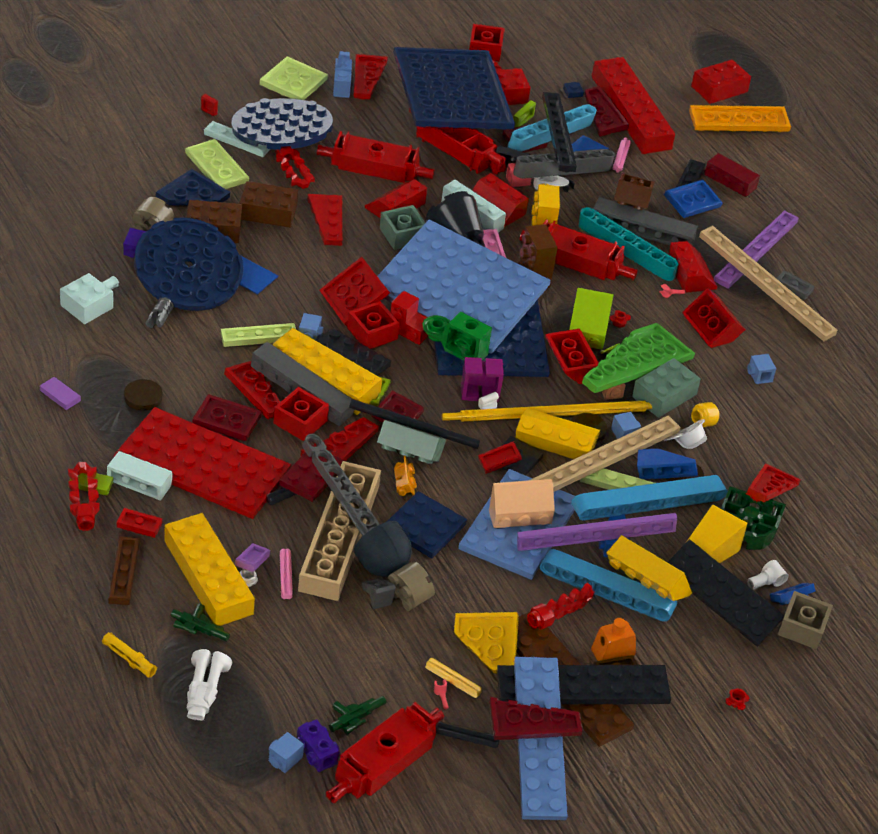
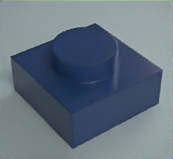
[563,82,584,98]

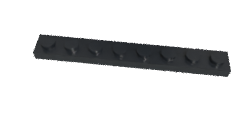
[542,92,577,173]

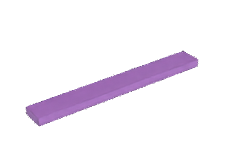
[714,211,799,289]
[517,513,677,551]

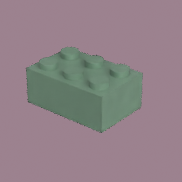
[632,358,701,418]
[377,420,446,464]

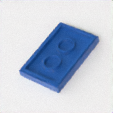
[664,180,723,218]

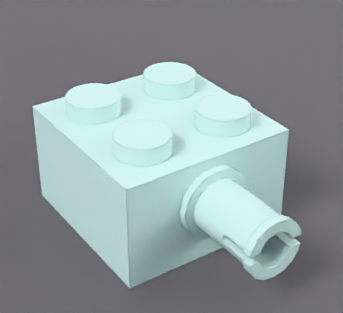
[60,273,119,324]

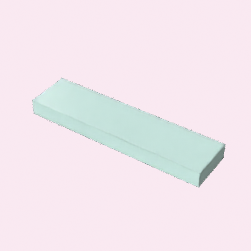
[204,121,270,157]

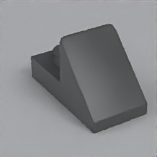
[361,577,396,609]

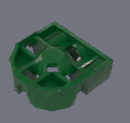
[721,486,786,550]

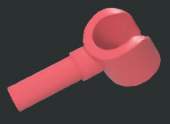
[659,284,685,298]
[434,679,449,710]

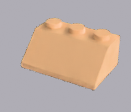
[489,479,555,528]

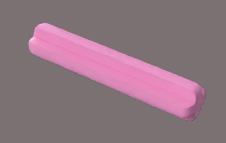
[613,138,631,173]
[280,548,293,600]

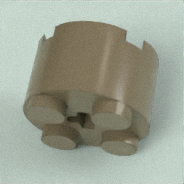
[132,196,174,232]
[389,561,435,611]

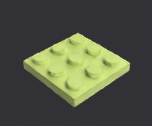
[260,56,328,100]

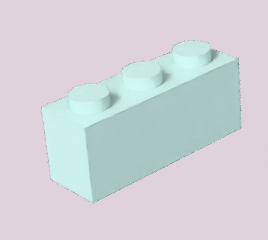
[107,451,172,501]

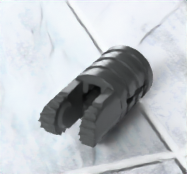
[146,297,174,328]

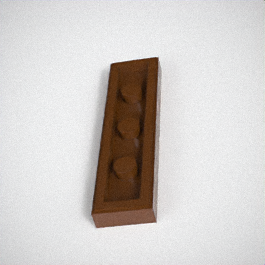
[108,537,140,605]

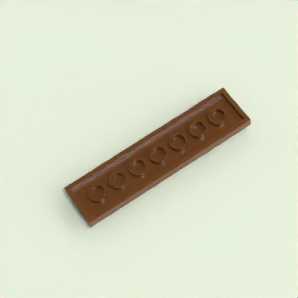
[516,611,634,747]

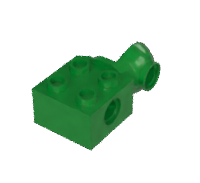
[423,311,492,360]

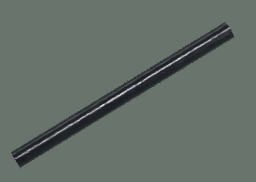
[349,399,480,449]

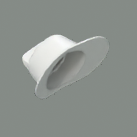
[533,176,569,190]
[664,419,707,449]

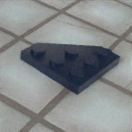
[156,169,231,205]

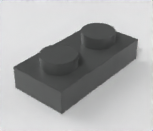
[776,270,814,300]

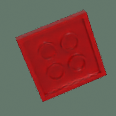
[319,257,390,327]

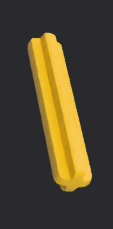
[426,658,482,698]

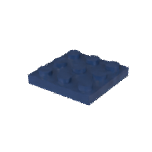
[387,491,467,559]

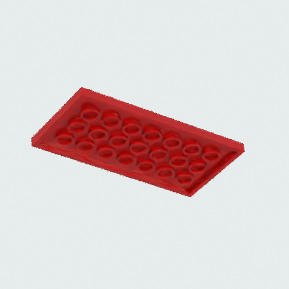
[114,407,291,519]

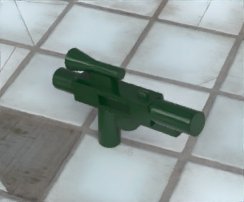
[170,604,230,641]
[329,696,386,735]

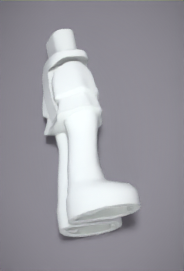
[187,649,232,720]

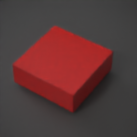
[201,94,218,116]

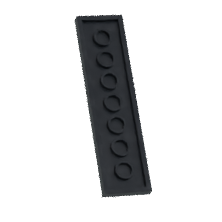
[496,665,671,704]

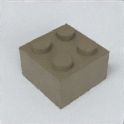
[778,591,833,649]

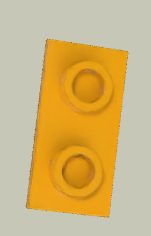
[394,456,417,496]

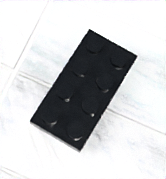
[315,329,391,375]

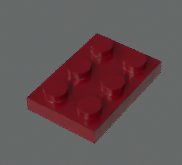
[192,394,262,441]
[279,444,346,502]

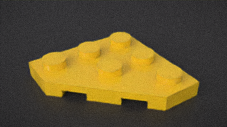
[454,612,519,674]

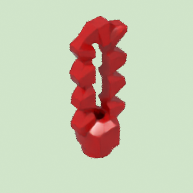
[275,146,315,189]
[68,462,100,531]
[527,582,595,630]

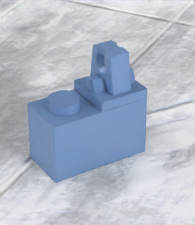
[333,51,352,98]

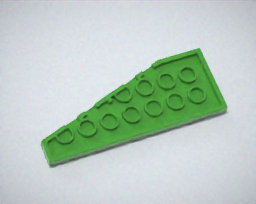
[582,323,695,393]

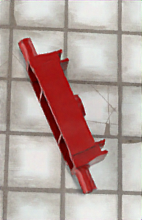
[409,108,506,174]
[317,131,435,183]
[519,219,638,280]
[326,702,444,803]

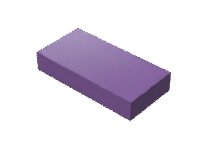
[40,377,81,410]
[234,543,271,572]

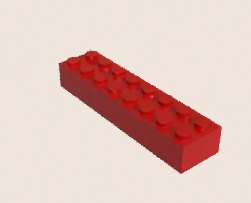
[592,57,675,154]

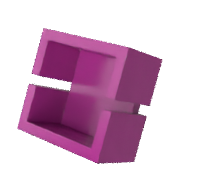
[461,357,504,402]

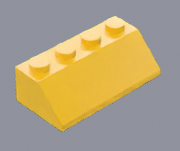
[515,408,600,459]
[607,535,692,601]

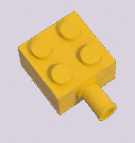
[531,184,560,226]

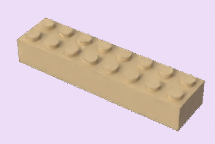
[298,461,381,601]

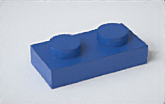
[770,583,816,605]

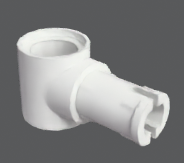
[747,560,789,590]

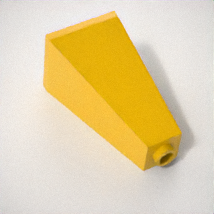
[687,505,747,563]

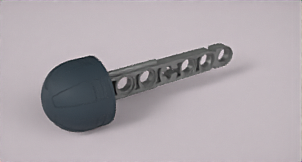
[302,434,412,577]

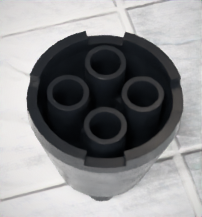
[426,191,484,245]

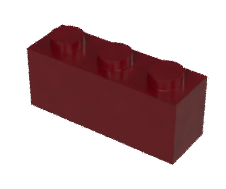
[704,153,760,197]

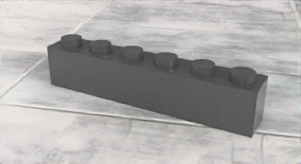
[593,197,698,245]
[251,342,354,426]

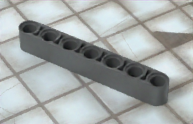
[513,149,615,178]

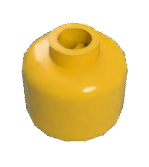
[691,402,719,428]

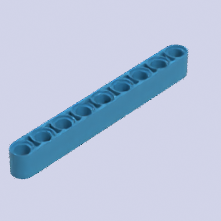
[571,475,728,520]

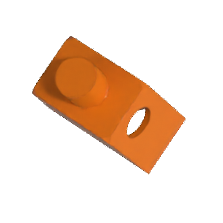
[591,618,636,661]

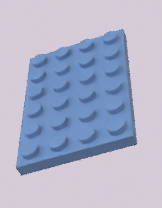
[458,469,575,580]

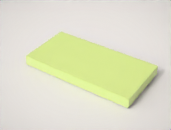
[185,139,249,189]

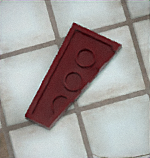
[584,86,629,137]
[489,697,583,740]

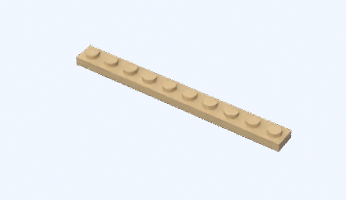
[699,226,838,341]
[529,416,681,492]

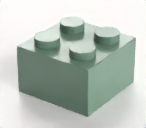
[380,205,425,250]

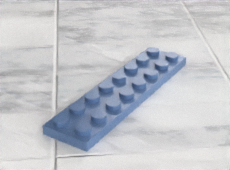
[514,657,567,820]

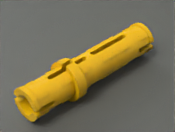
[102,632,157,678]

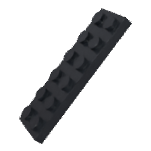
[667,539,784,647]

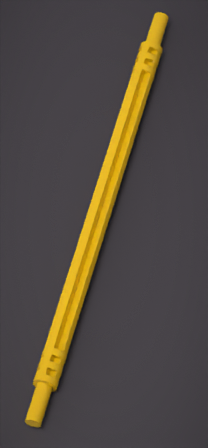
[442,400,652,422]

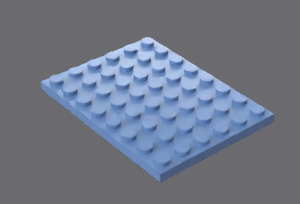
[378,220,550,354]

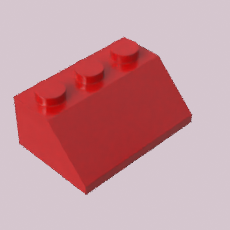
[472,173,529,227]
[365,179,427,219]
[668,241,718,293]
[682,288,746,348]
[545,328,599,384]

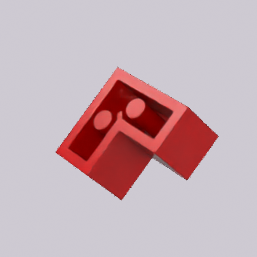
[391,291,428,345]

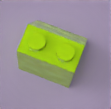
[569,288,613,350]

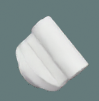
[478,392,499,409]

